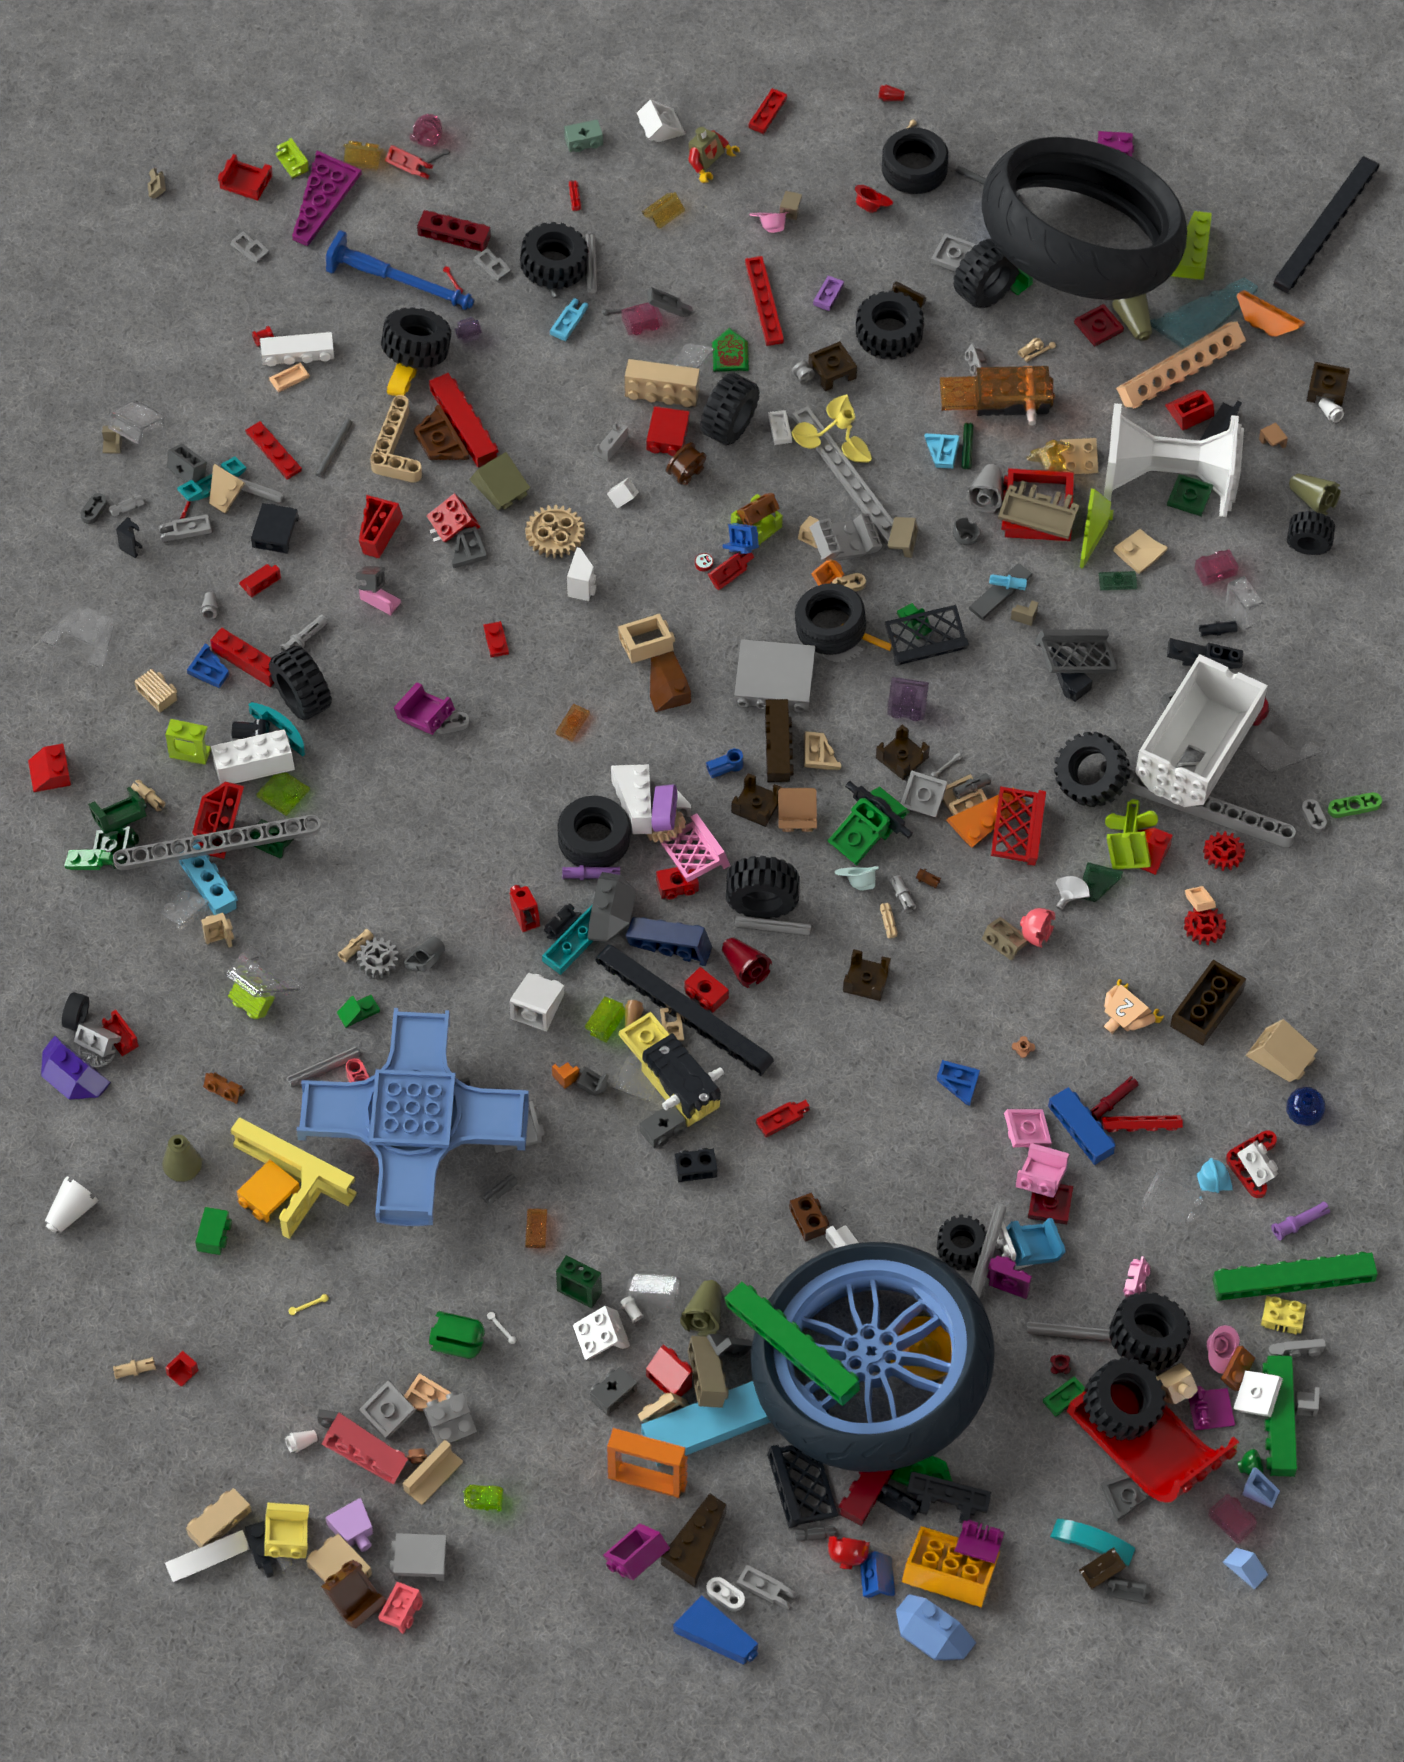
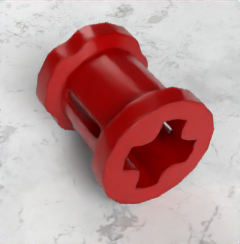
[252,326,274,347]

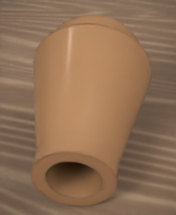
[625,1000,644,1027]

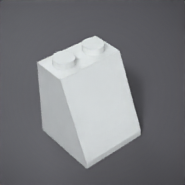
[510,973,565,1032]

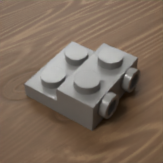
[423,1391,477,1446]

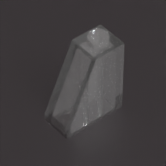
[626,1273,681,1312]

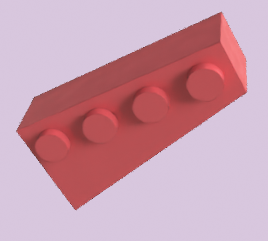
[322,1413,408,1484]

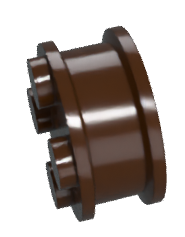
[666,442,707,486]

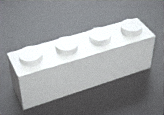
[260,332,334,366]

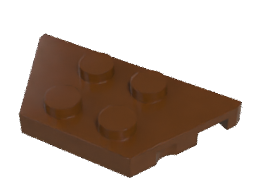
[414,404,469,460]

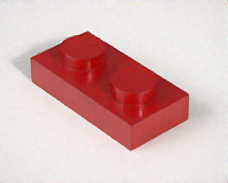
[483,621,509,658]

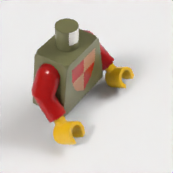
[688,127,740,183]

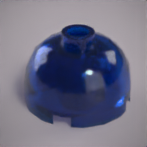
[1286,1087,1326,1126]

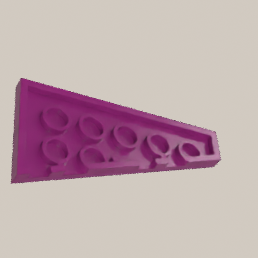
[292,150,362,247]

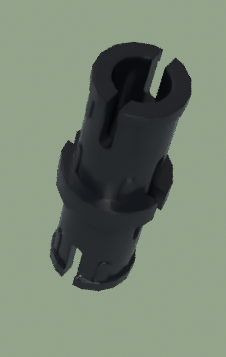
[1199,620,1238,637]

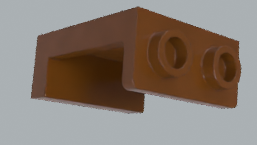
[321,1560,387,1629]

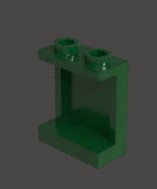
[88,787,147,834]

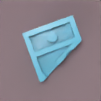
[925,433,960,469]

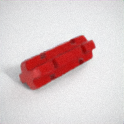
[569,180,581,211]

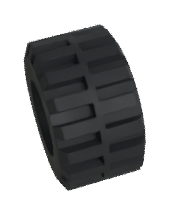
[1287,511,1335,555]
[937,1215,987,1270]

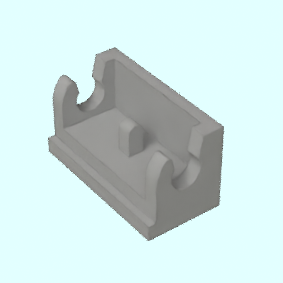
[593,422,628,462]
[74,1022,121,1057]

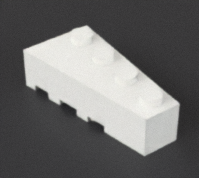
[611,764,652,834]

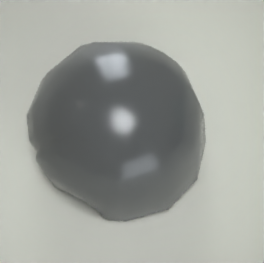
[953,517,981,545]

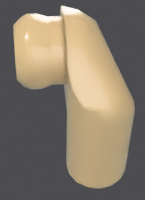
[1018,338,1044,358]

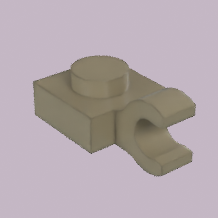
[148,167,166,199]

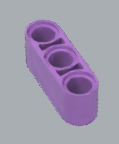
[651,784,678,832]

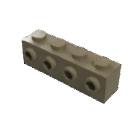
[687,1336,729,1408]

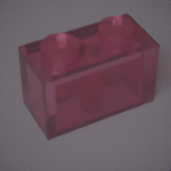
[621,302,662,335]
[1194,549,1238,586]
[1208,1493,1257,1545]

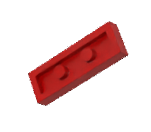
[748,88,787,134]

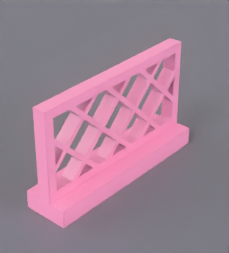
[659,814,730,882]

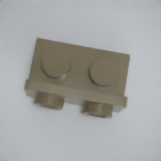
[982,917,1028,961]

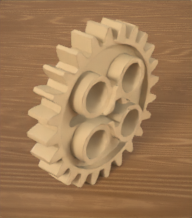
[525,505,585,558]

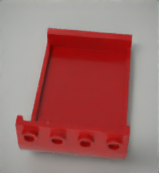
[1067,1384,1239,1503]

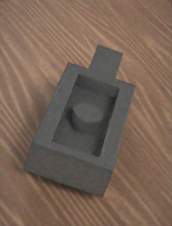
[647,287,693,317]

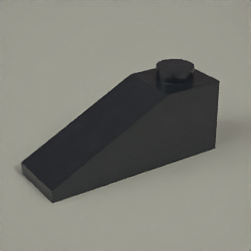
[1051,647,1092,702]

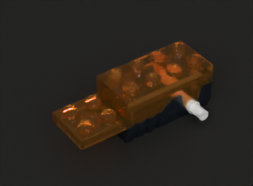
[939,366,1055,425]

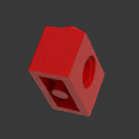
[656,867,699,900]
[684,967,729,1013]

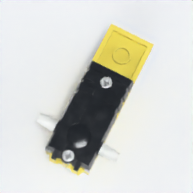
[619,1012,724,1127]

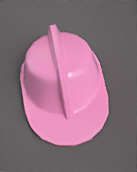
[749,212,789,233]
[1207,1325,1240,1374]

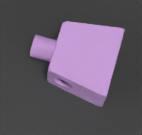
[326,1498,373,1552]

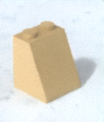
[1246,1019,1318,1082]

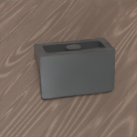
[707,1334,752,1358]

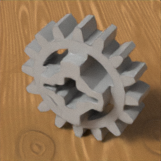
[357,938,399,978]

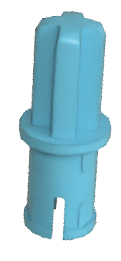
[989,574,1027,591]

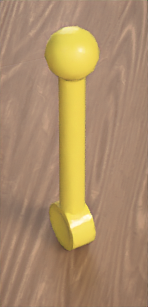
[289,1294,329,1315]

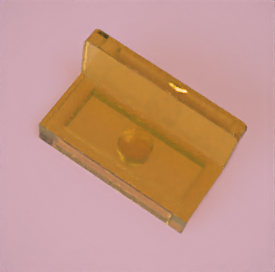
[642,192,685,228]

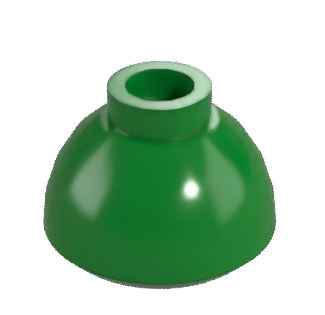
[1238,1449,1263,1476]

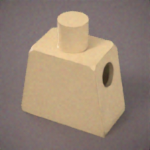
[1156,1363,1198,1404]

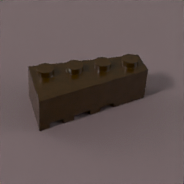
[765,699,794,782]
[661,1493,727,1587]

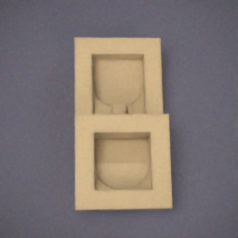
[660,1008,684,1041]

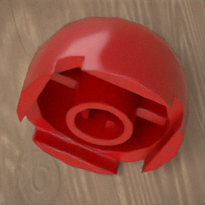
[828,1536,870,1570]

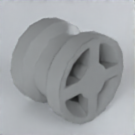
[792,361,815,384]

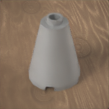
[966,464,1003,513]

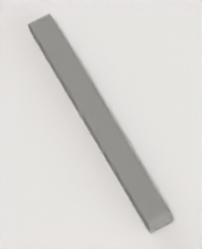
[1098,761,1296,847]
[113,815,321,870]

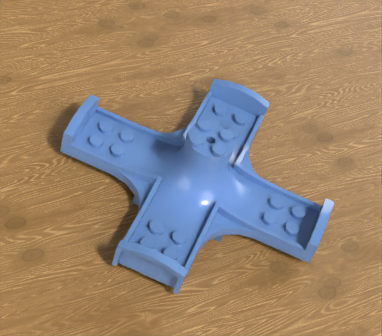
[296,1008,529,1226]

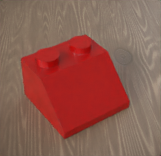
[28,743,71,792]

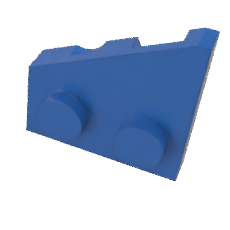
[187,643,229,689]
[937,1060,980,1106]

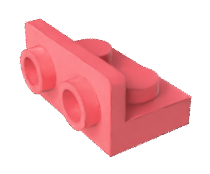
[378,1582,423,1634]

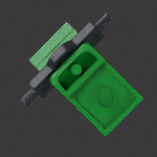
[827,781,913,866]

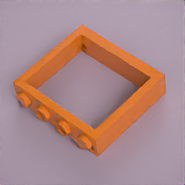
[607,1428,688,1498]

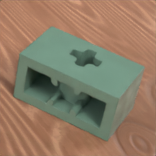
[564,119,603,152]

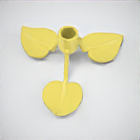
[791,395,872,462]

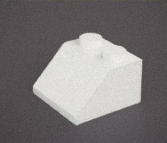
[637,99,685,142]
[567,547,596,601]

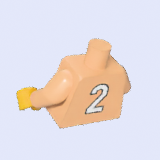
[1104,979,1164,1034]

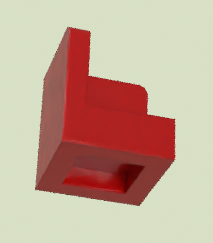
[165,1351,199,1386]

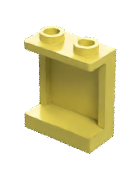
[264,1503,309,1559]

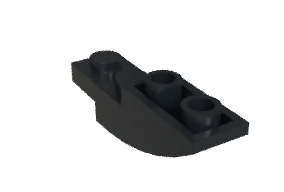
[1167,638,1243,669]

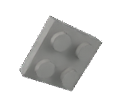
[931,233,977,271]
[901,771,948,818]
[359,1381,417,1439]

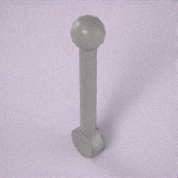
[931,753,962,778]

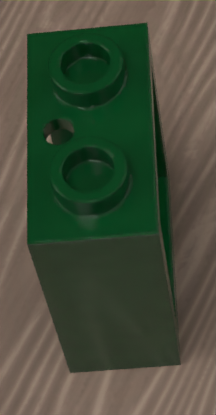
[556,1255,602,1309]

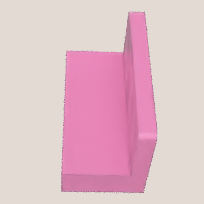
[359,589,401,616]

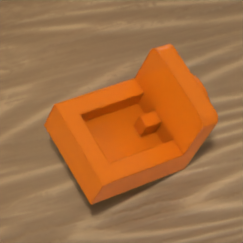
[811,560,844,585]

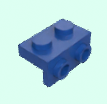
[722,523,759,554]

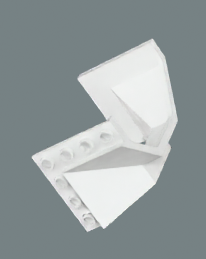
[1104,403,1244,517]

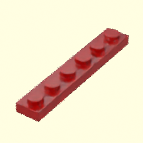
[745,256,784,346]

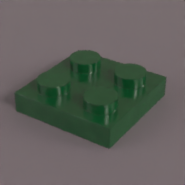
[1167,474,1214,517]

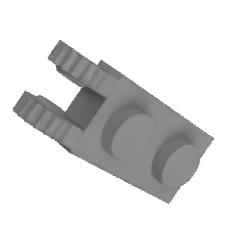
[158,514,212,542]
[1267,1339,1325,1358]
[737,1565,797,1610]

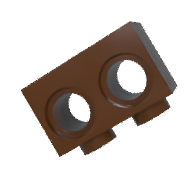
[789,1192,829,1242]

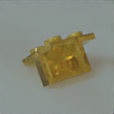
[343,141,383,169]
[1026,440,1071,472]

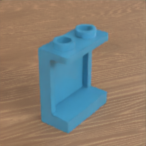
[1006,1218,1066,1266]

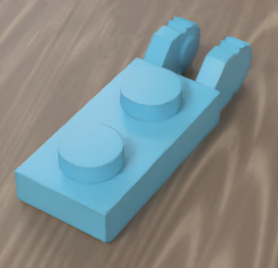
[550,298,588,342]

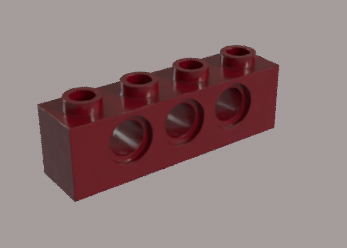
[417,210,491,252]

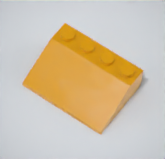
[902,1526,1000,1608]

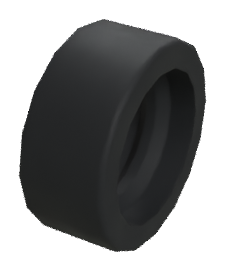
[61,992,90,1031]

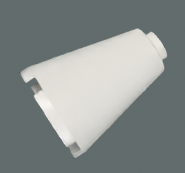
[45,1176,98,1233]

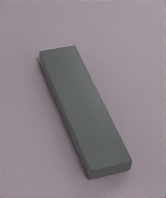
[969,563,1032,620]

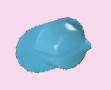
[1197,1158,1232,1193]

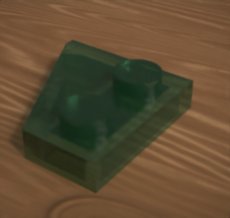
[1081,862,1123,902]

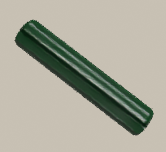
[961,422,974,469]

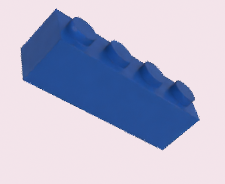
[1048,1087,1115,1165]

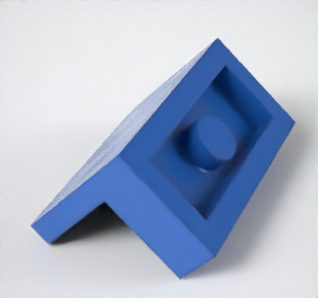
[860,1551,895,1598]

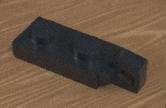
[245,1521,276,1578]

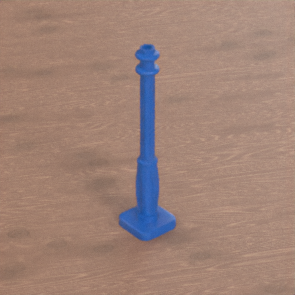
[326,230,474,310]

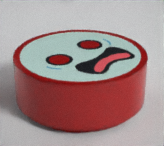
[695,553,713,571]

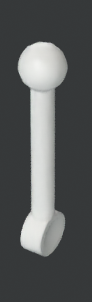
[487,1312,516,1344]

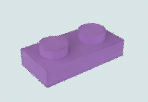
[813,276,844,311]

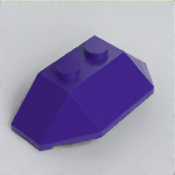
[41,1036,111,1100]

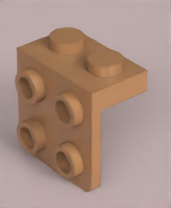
[778,788,817,832]

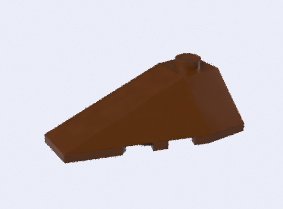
[650,651,691,712]

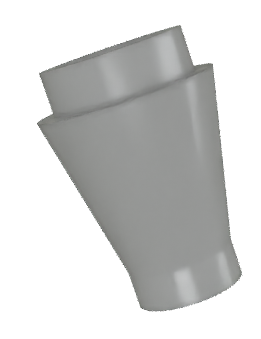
[200,592,219,620]

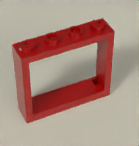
[1001,468,1074,541]

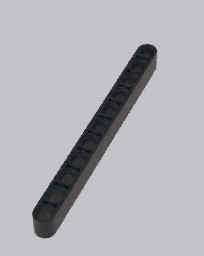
[1273,156,1380,294]
[595,944,774,1076]

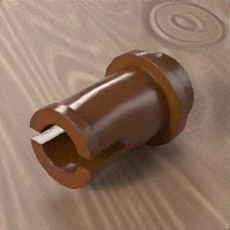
[916,868,941,889]

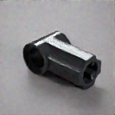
[231,719,270,739]

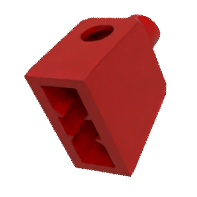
[509,885,540,932]

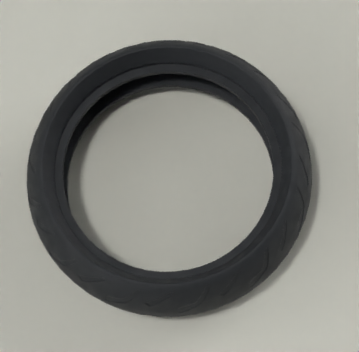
[981,137,1187,300]

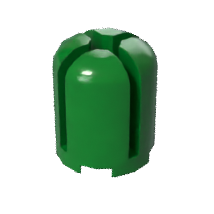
[429,1311,485,1359]

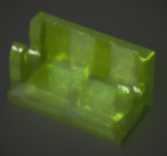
[585,996,625,1043]

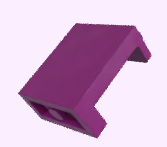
[394,682,455,735]

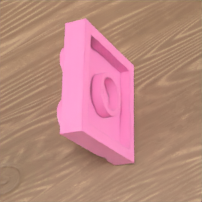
[1004,1109,1052,1147]

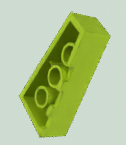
[1171,211,1212,280]

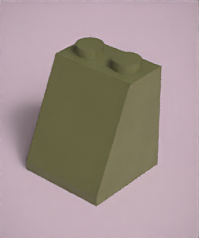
[469,452,530,510]

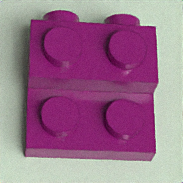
[987,1256,1032,1299]

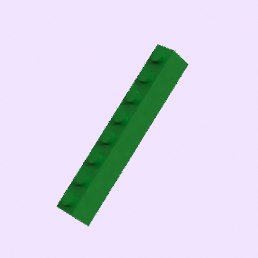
[1212,1252,1377,1301]
[724,1282,860,1406]

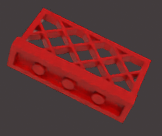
[991,786,1046,866]

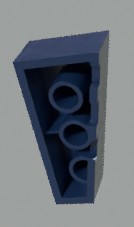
[626,917,713,967]

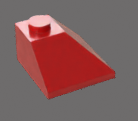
[1137,828,1173,875]

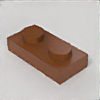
[1221,1346,1255,1391]

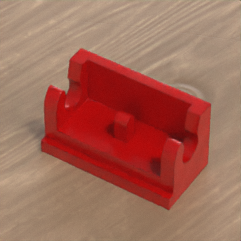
[102,1010,139,1056]

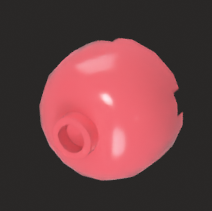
[1020,908,1055,948]

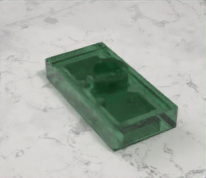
[1098,571,1137,591]

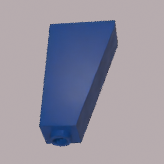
[673,1595,758,1665]

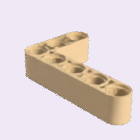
[370,395,422,482]

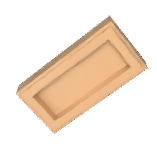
[269,362,310,393]
[1185,886,1216,912]

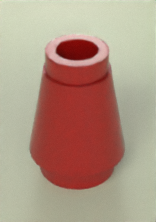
[878,84,905,101]

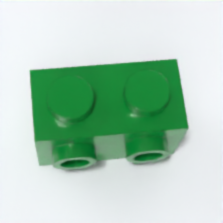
[195,1207,232,1255]

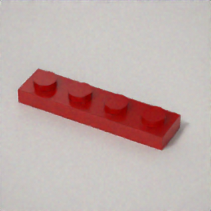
[246,421,302,479]
[1101,1115,1183,1132]

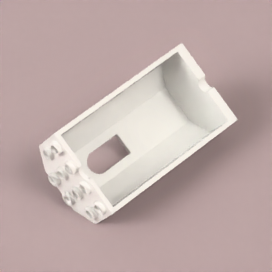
[1135,654,1268,807]

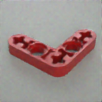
[1226,1130,1277,1198]

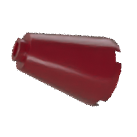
[722,937,772,988]

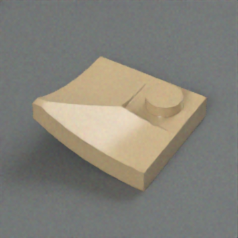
[1113,529,1168,574]

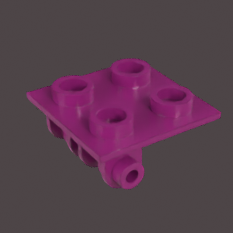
[1188,1386,1235,1430]
[954,1520,1004,1563]

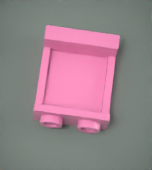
[1016,1143,1069,1198]

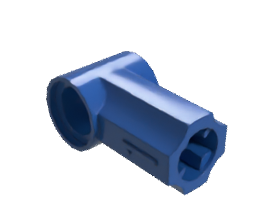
[706,748,744,778]

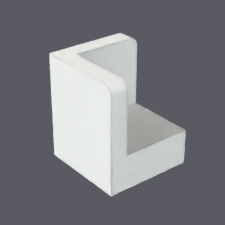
[607,477,639,508]

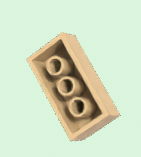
[625,359,700,407]

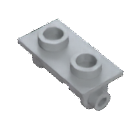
[965,343,990,381]

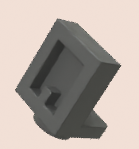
[317,1409,344,1428]

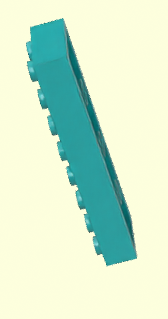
[542,904,594,975]

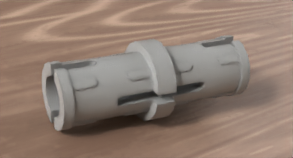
[890,875,916,913]

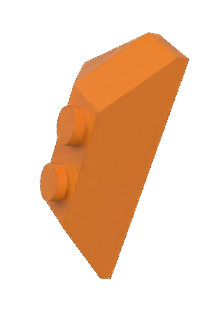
[1237,290,1305,336]

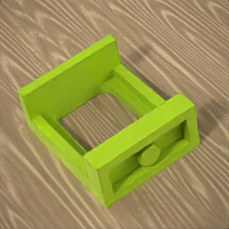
[165,719,211,765]

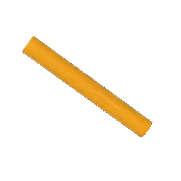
[842,623,891,651]

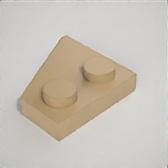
[209,464,245,514]
[638,1392,689,1423]

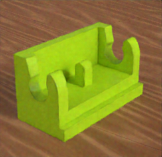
[276,138,309,179]

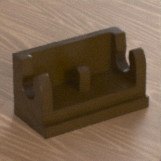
[1079,1547,1126,1590]

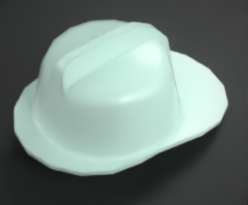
[835,866,879,891]

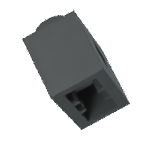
[167,444,207,482]
[640,1106,686,1148]
[590,1367,637,1416]

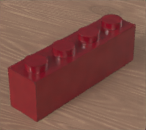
[839,1469,895,1526]

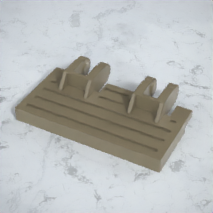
[998,481,1080,539]

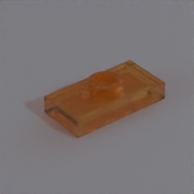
[556,704,590,742]
[525,1209,548,1248]

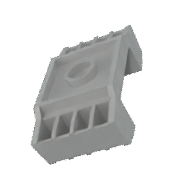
[809,513,882,560]

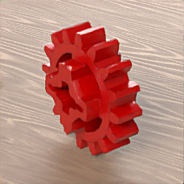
[1203,831,1245,871]
[1184,908,1226,945]

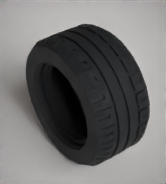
[882,127,949,194]
[795,583,866,655]

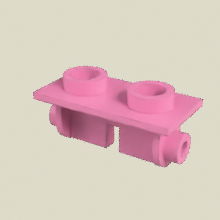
[1123,1256,1150,1297]

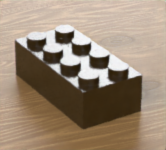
[1170,960,1246,1046]

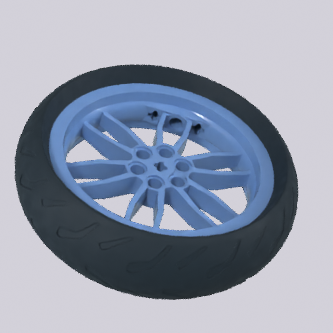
[751,1242,995,1472]

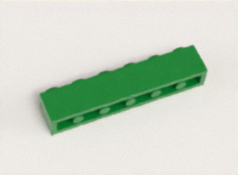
[1262,1355,1297,1477]

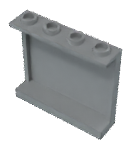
[734,639,815,712]

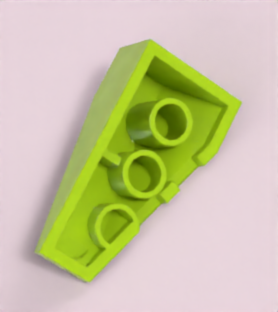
[1080,489,1114,568]

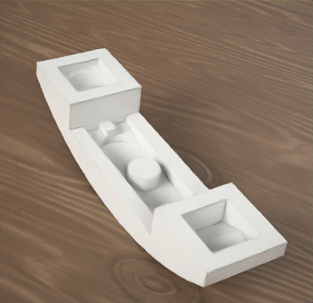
[165,1530,250,1582]

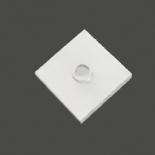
[1233,1371,1283,1417]

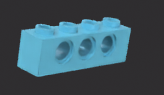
[179,844,238,915]

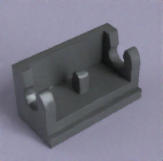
[356,566,385,593]

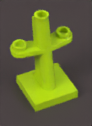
[1105,799,1158,870]

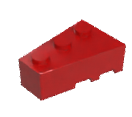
[359,495,403,558]

